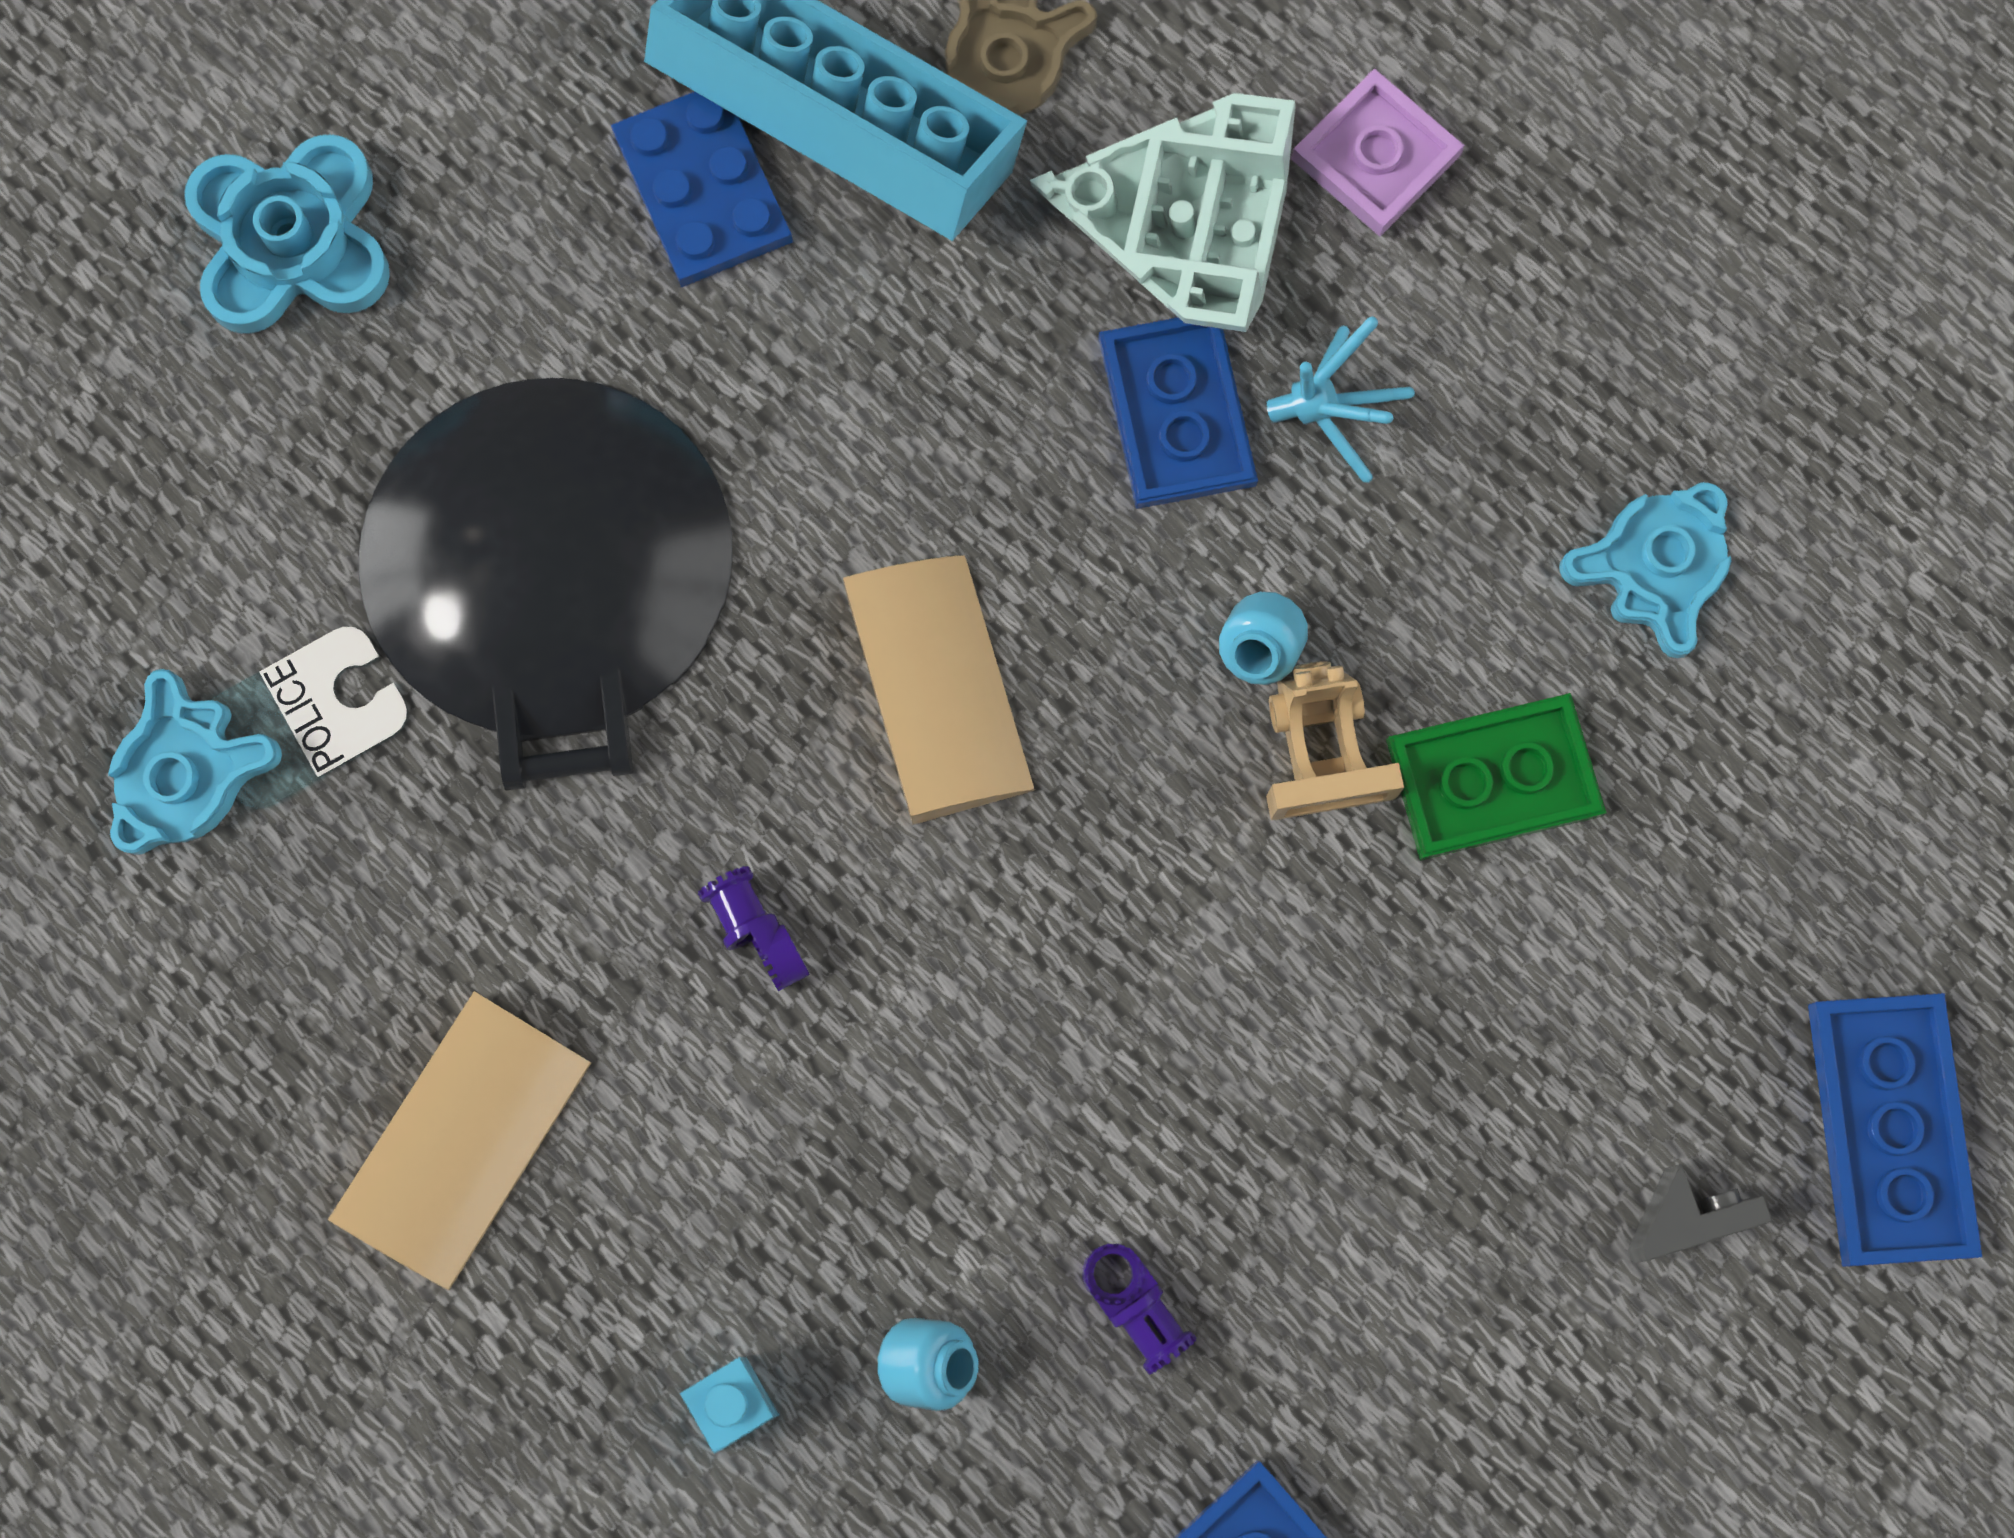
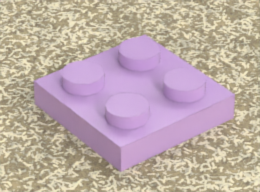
[1291,68,1464,237]

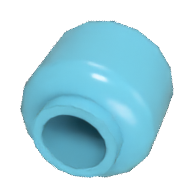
[1219,592,1308,685]
[878,1318,978,1411]

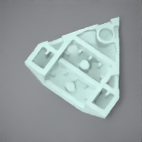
[1030,93,1295,332]

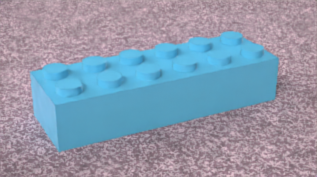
[644,0,1027,241]

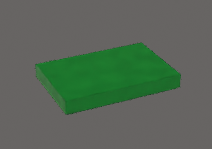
[1386,693,1607,861]

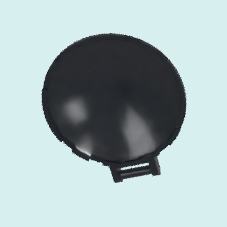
[359,378,733,791]

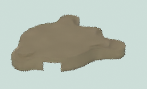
[945,0,1097,116]

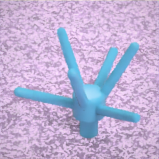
[1267,316,1415,483]

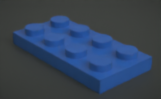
[1808,993,1982,1267]

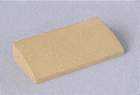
[843,555,1035,825]
[328,991,591,1290]

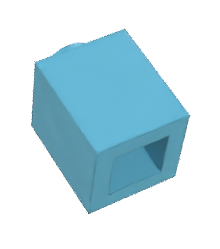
[680,1357,779,1454]

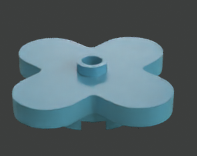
[185,135,390,333]

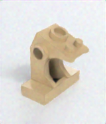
[1266,661,1404,821]

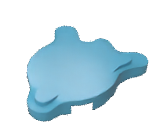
[1559,482,1731,658]
[108,669,282,855]

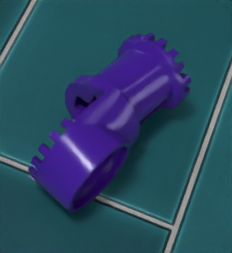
[698,866,810,991]
[1082,1244,1197,1375]

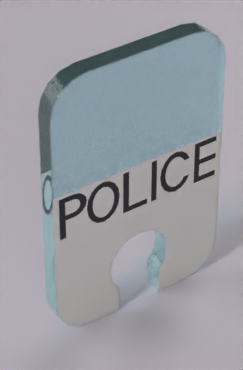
[210,627,408,809]

